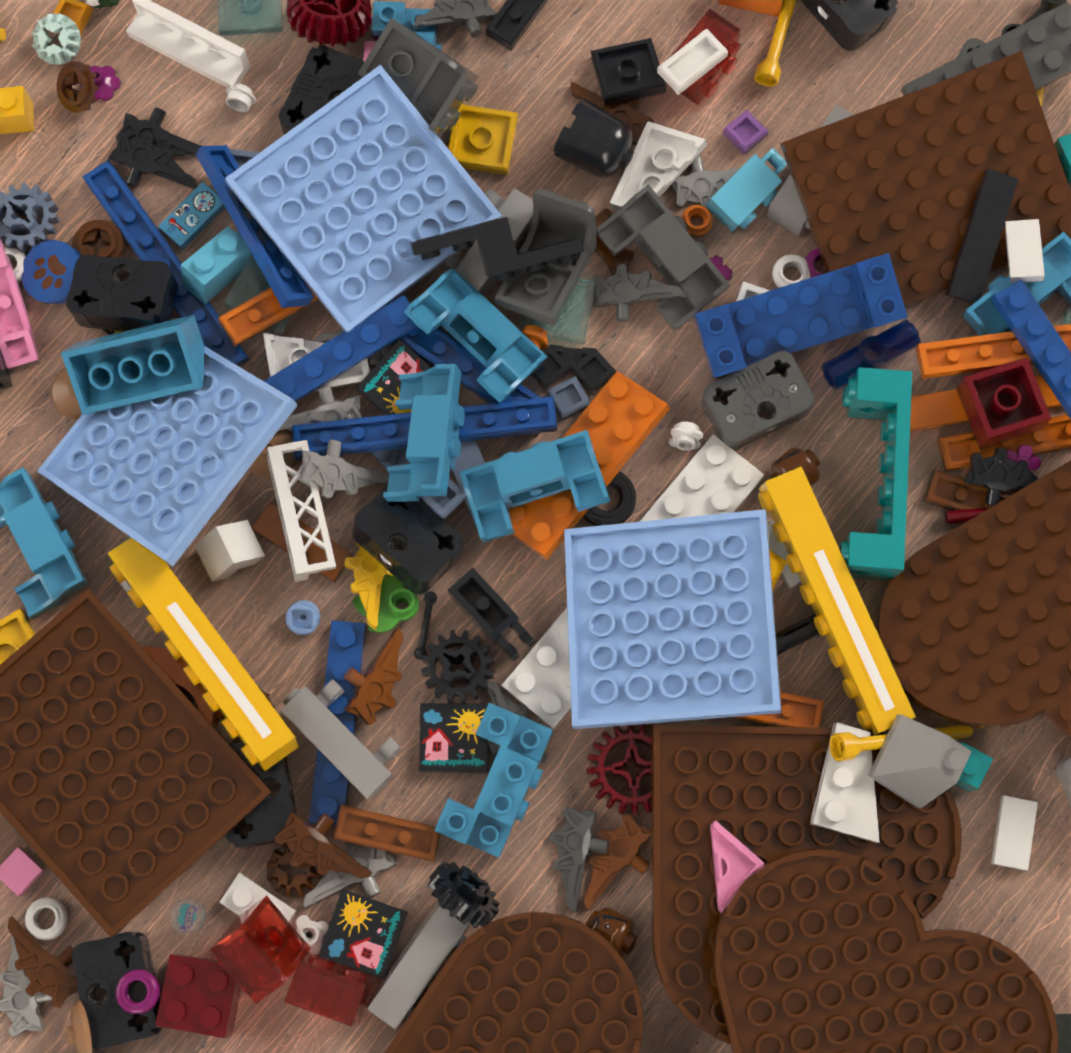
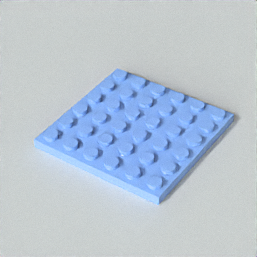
[225,65,502,334]
[37,346,297,566]
[564,509,782,729]

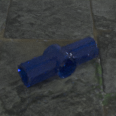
[821,319,921,390]

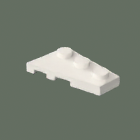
[610,121,707,211]
[263,333,370,392]
[810,723,880,843]

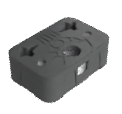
[701,351,814,450]

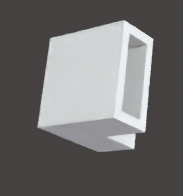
[195,520,265,582]

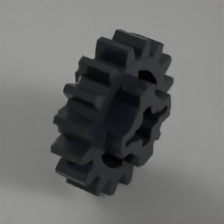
[421,630,495,704]
[428,861,500,928]

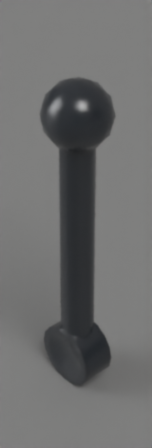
[414,591,437,660]

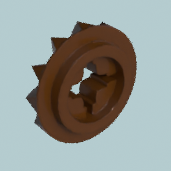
[56,61,99,113]
[72,220,125,258]
[267,843,321,898]

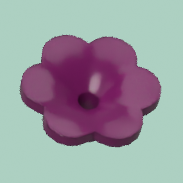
[81,65,121,101]

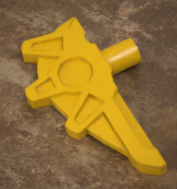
[344,542,394,630]

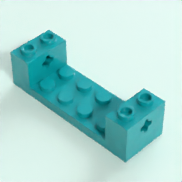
[839,367,912,581]

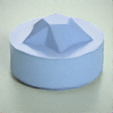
[286,600,321,635]

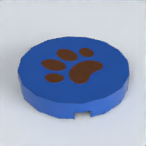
[22,240,81,304]

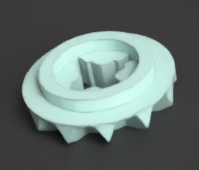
[31,14,81,65]

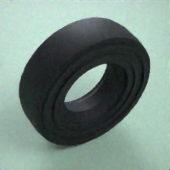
[583,471,636,526]

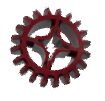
[286,0,372,47]
[586,724,652,816]

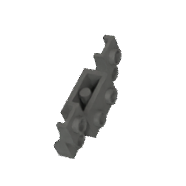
[596,185,730,331]

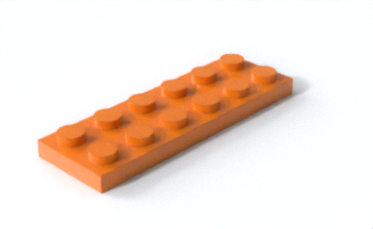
[508,371,670,560]

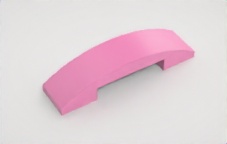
[0,239,40,369]

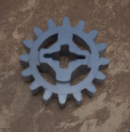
[0,183,60,253]

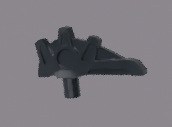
[116,107,202,157]
[108,133,198,190]
[964,448,1039,506]

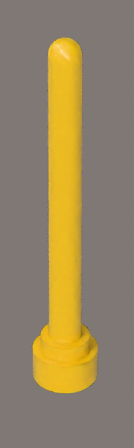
[754,0,797,87]
[829,725,973,762]

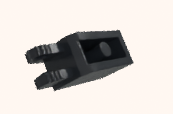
[448,567,535,661]

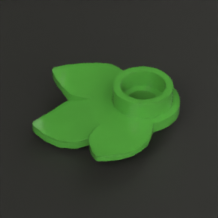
[352,575,419,633]

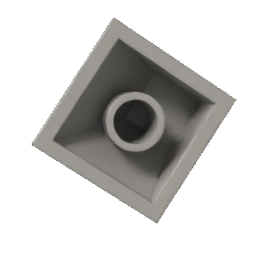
[868,714,972,809]

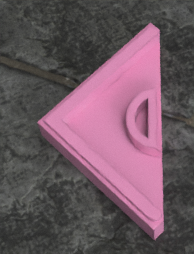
[710,820,765,914]

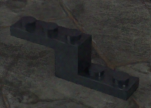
[409,216,584,281]

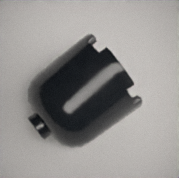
[554,98,635,178]

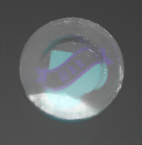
[169,898,206,934]

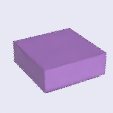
[723,110,768,155]

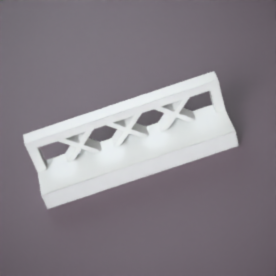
[126,0,251,88]
[266,440,336,582]

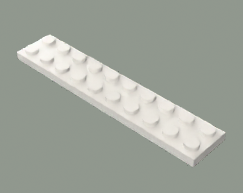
[502,434,764,729]

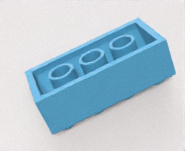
[61,315,204,415]

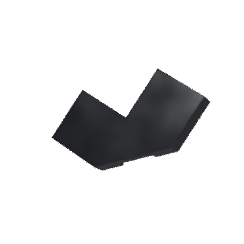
[531,345,616,395]

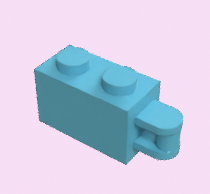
[705,148,787,232]
[181,226,252,305]

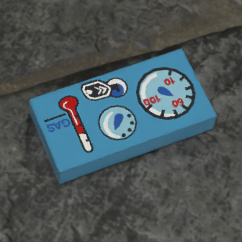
[158,182,225,250]

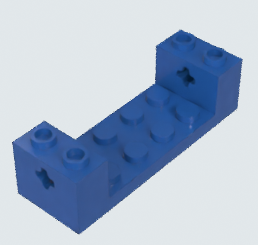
[693,253,908,378]

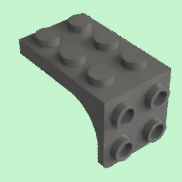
[358,18,479,133]
[494,189,597,326]

